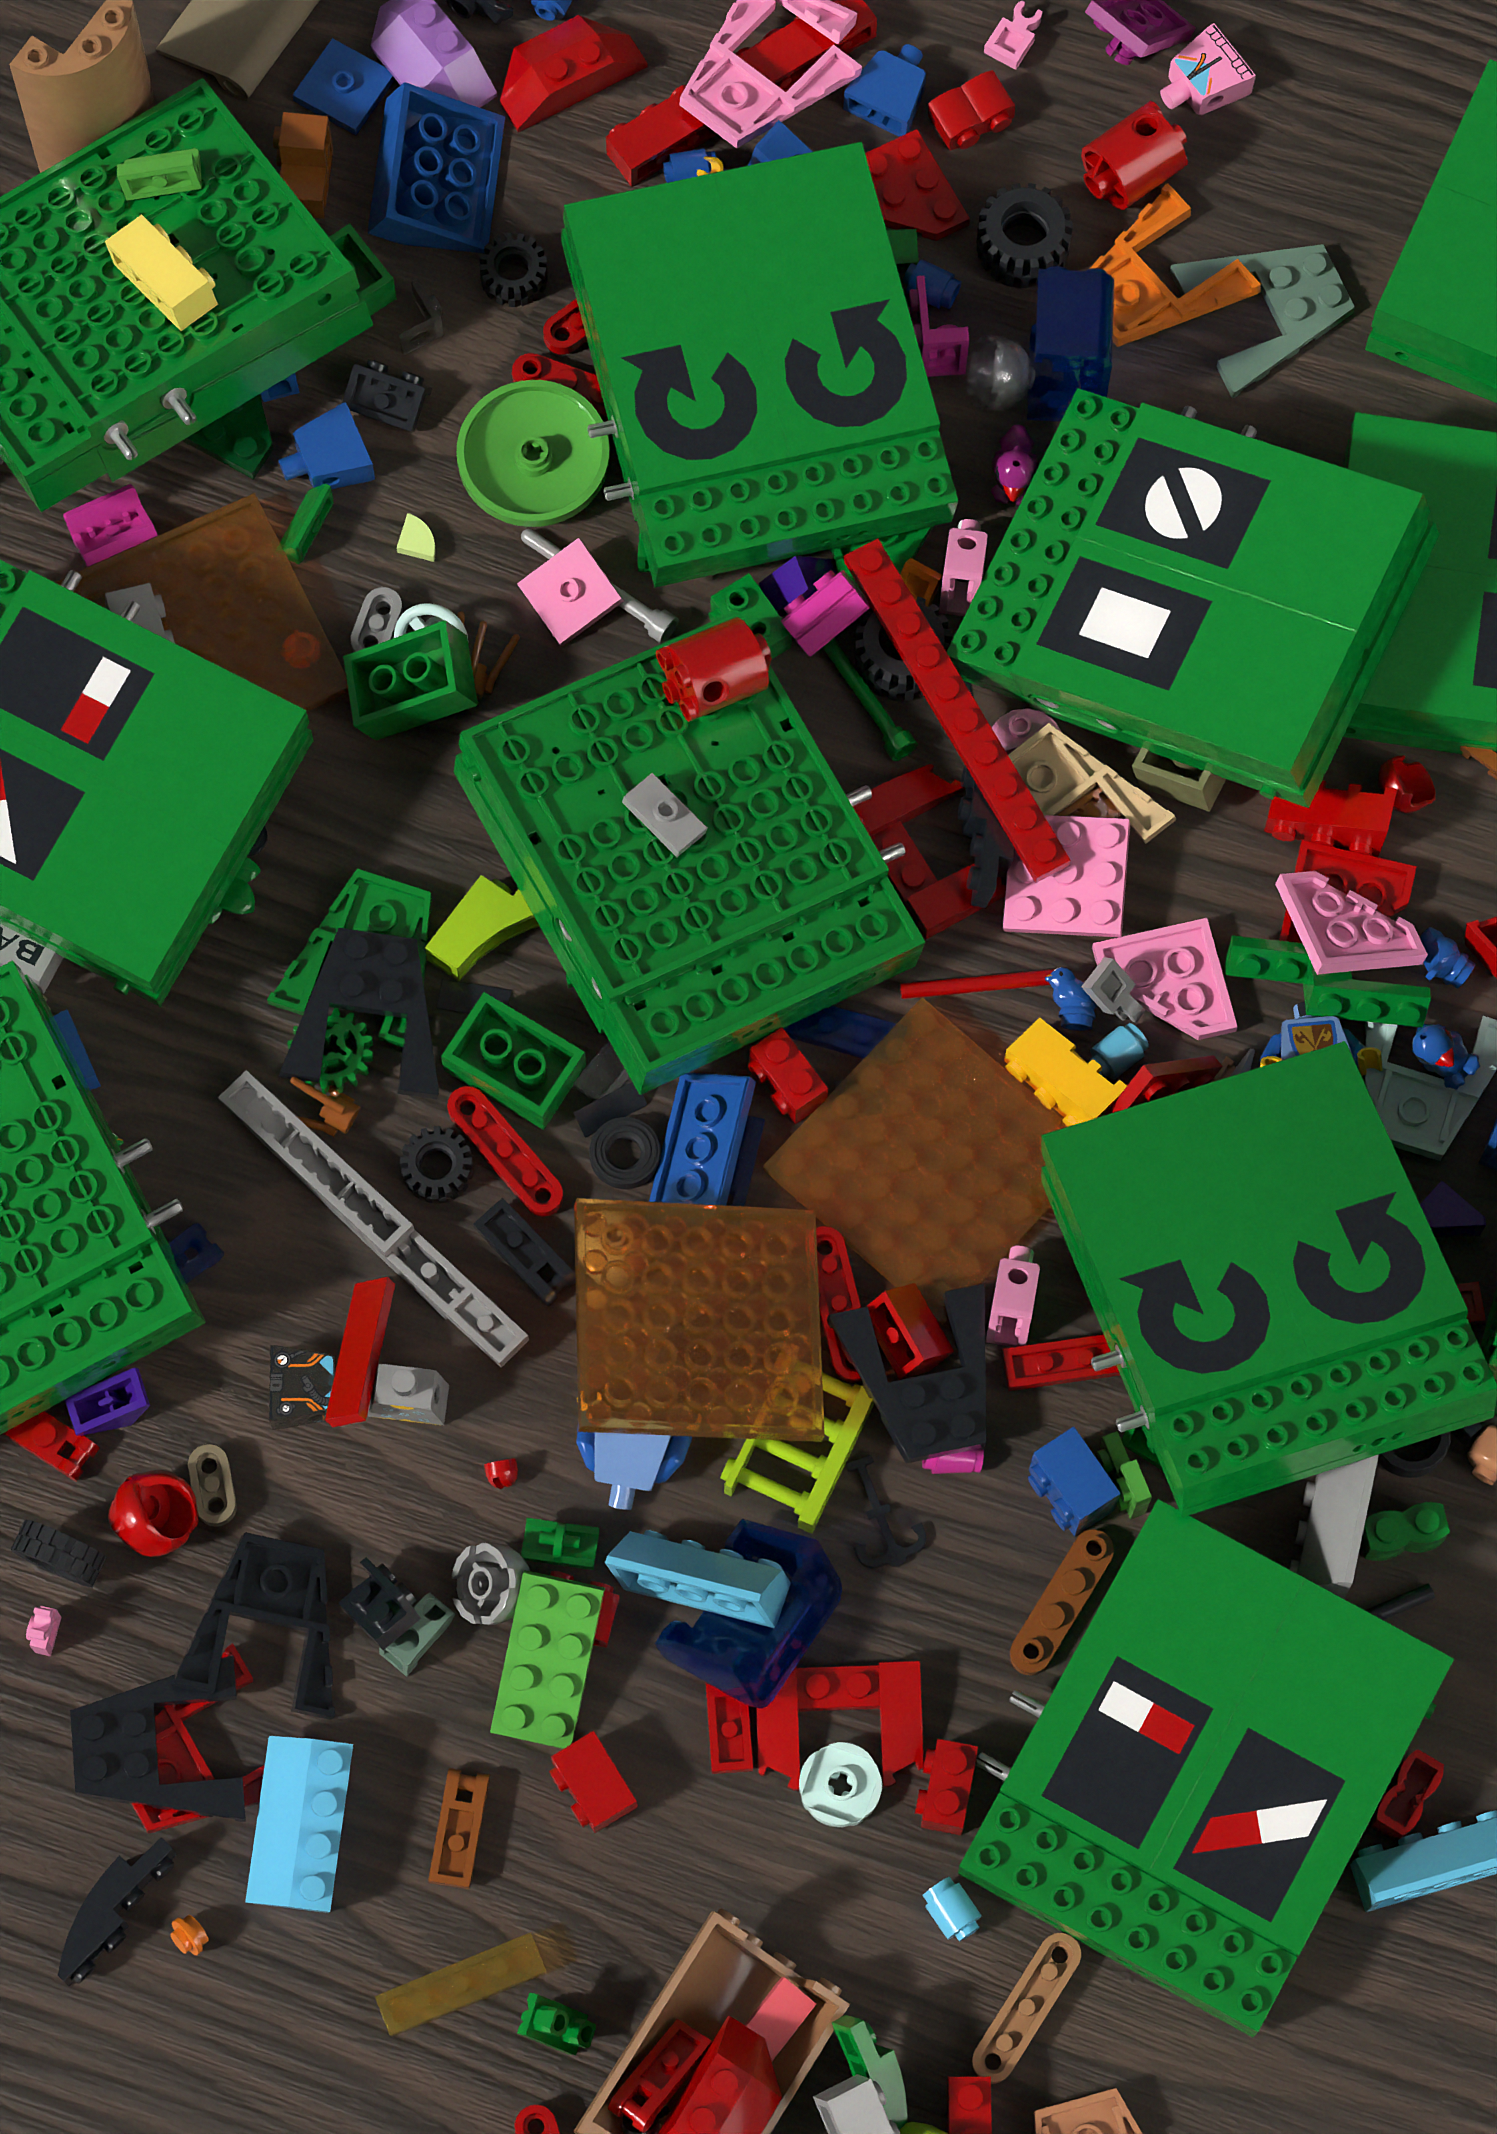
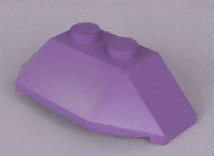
[371,0,497,108]

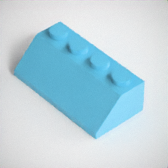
[605,1530,791,1628]
[245,1736,353,1913]
[1350,1810,1497,1913]

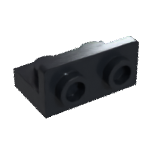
[342,359,432,432]
[338,1557,421,1650]

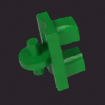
[521,1518,600,1570]
[517,1993,596,2056]

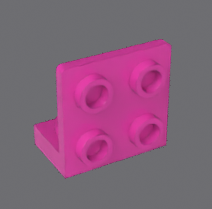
[908,276,969,377]

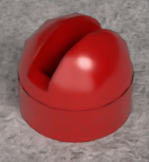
[484,1458,518,1489]

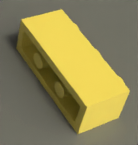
[105,214,218,331]

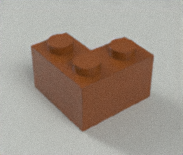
[273,112,334,219]

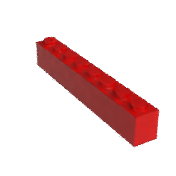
[606,0,877,187]

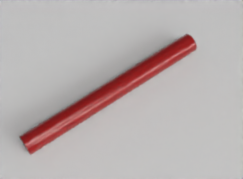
[900,969,1055,999]

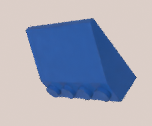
[367,82,505,253]

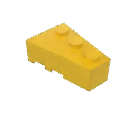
[1004,1018,1127,1127]

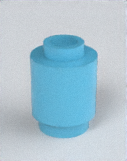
[1089,1023,1149,1080]
[922,1876,982,1942]

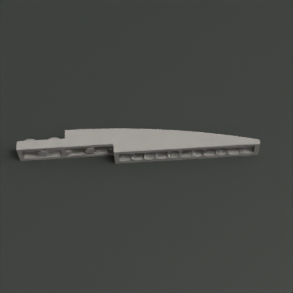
[218,1070,529,1367]

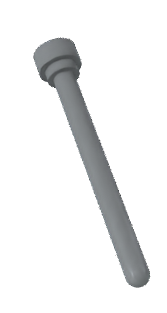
[521,529,679,644]

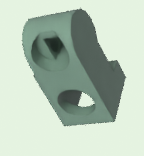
[379,1593,455,1677]

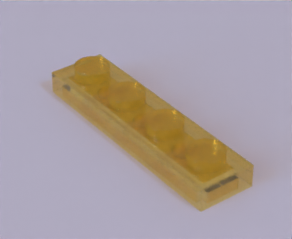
[375,1932,547,2037]

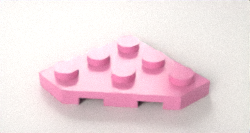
[1275,871,1428,975]
[1092,918,1238,1040]

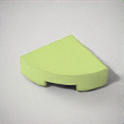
[397,513,436,562]

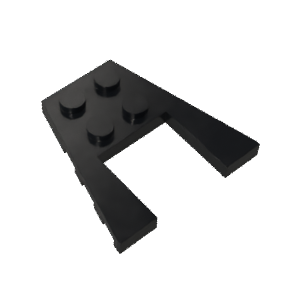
[279,928,439,1099]
[827,1284,986,1464]
[171,1532,335,1720]
[70,1655,246,1822]

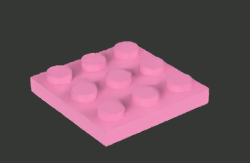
[1003,815,1130,937]

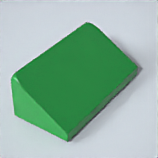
[275,483,334,565]

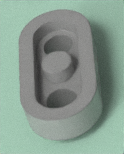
[351,587,403,653]

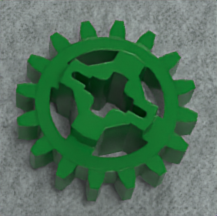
[287,1008,374,1094]

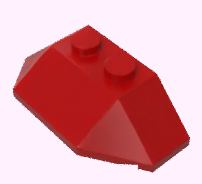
[500,15,648,133]
[658,2016,782,2134]

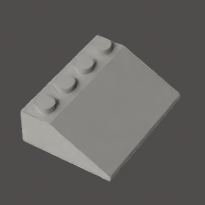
[1289,1455,1379,1599]

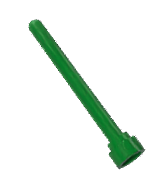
[822,638,918,762]

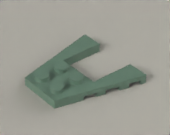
[1170,244,1355,399]

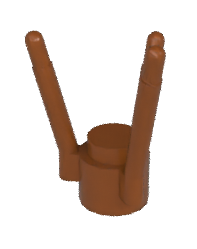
[457,611,520,700]
[290,1077,361,1137]

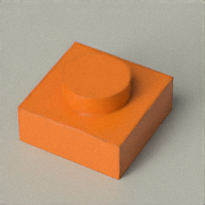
[900,558,943,607]

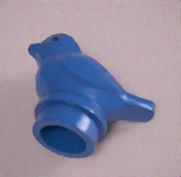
[1420,927,1475,989]
[1045,967,1099,1031]

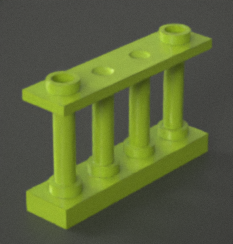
[720,1341,875,1534]

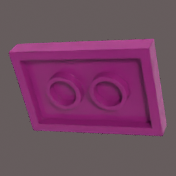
[1085,0,1196,65]

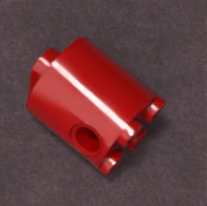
[1081,101,1188,210]
[656,617,772,722]

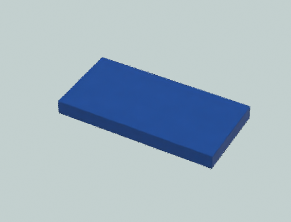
[644,1073,756,1231]

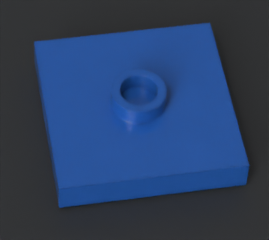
[292,38,395,135]

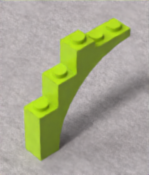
[425,875,540,981]

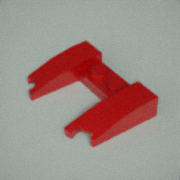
[853,764,1006,940]
[755,1661,924,1791]

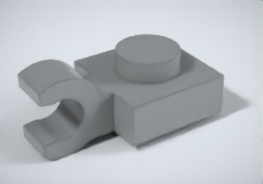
[1081,957,1145,1023]

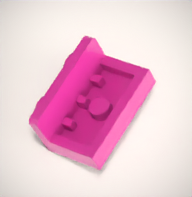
[63,484,158,567]

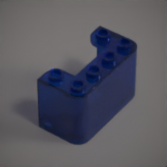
[1027,266,1115,421]

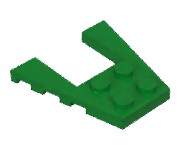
[267,869,432,1048]

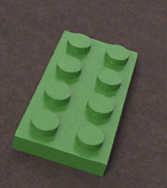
[490,1570,605,1749]

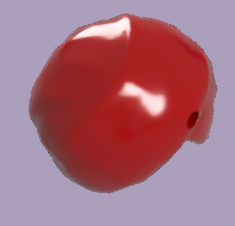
[108,1470,199,1557]

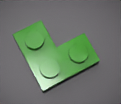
[1096,1431,1152,1520]

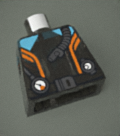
[269,1345,337,1430]

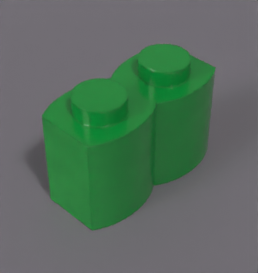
[1361,1502,1450,1561]

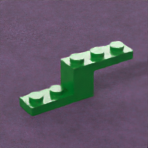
[1224,935,1431,1028]

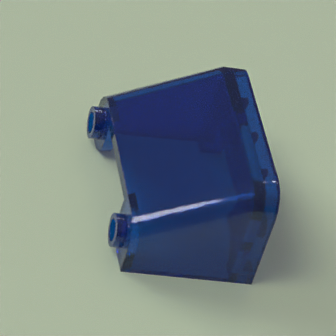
[655,1519,842,1709]

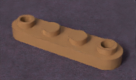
[972,1933,1081,2084]

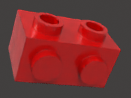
[748,1027,828,1124]
[866,1283,954,1380]
[549,1730,637,1833]
[915,1739,978,1835]

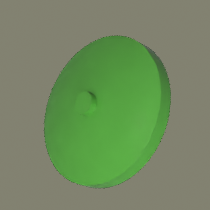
[456,380,610,527]

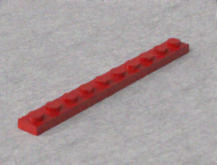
[844,538,1071,883]

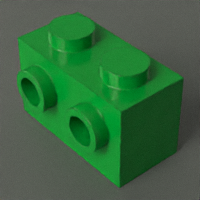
[708,573,792,659]

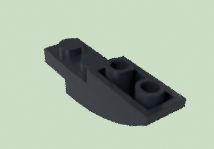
[958,766,1015,908]
[58,1837,177,1986]

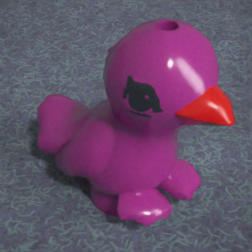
[991,425,1039,506]

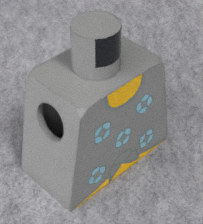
[368,1364,449,1425]

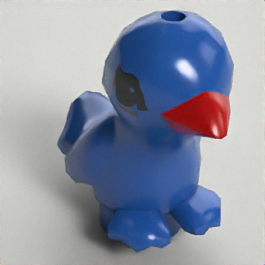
[1413,1023,1480,1090]

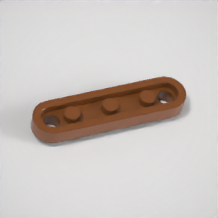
[1010,1529,1114,1676]

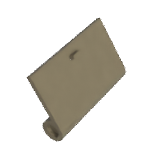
[156,0,320,101]

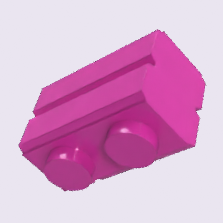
[781,570,871,657]

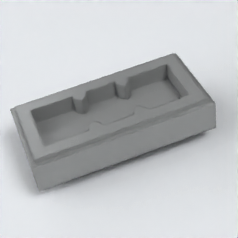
[622,773,707,857]

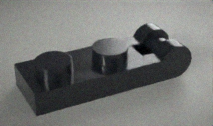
[473,1198,579,1306]

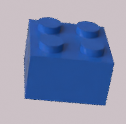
[1028,1427,1121,1537]

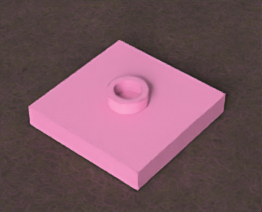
[517,538,624,647]

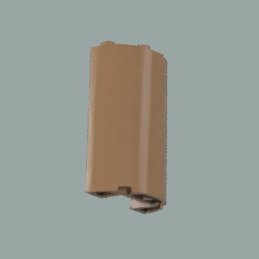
[9,0,156,173]
[574,1908,850,2134]

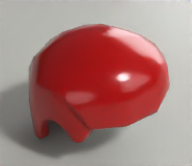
[1378,755,1436,814]

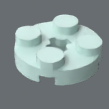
[799,1742,882,1827]

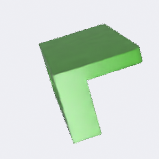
[117,148,202,201]

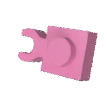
[984,1,1042,70]
[26,1606,61,1656]

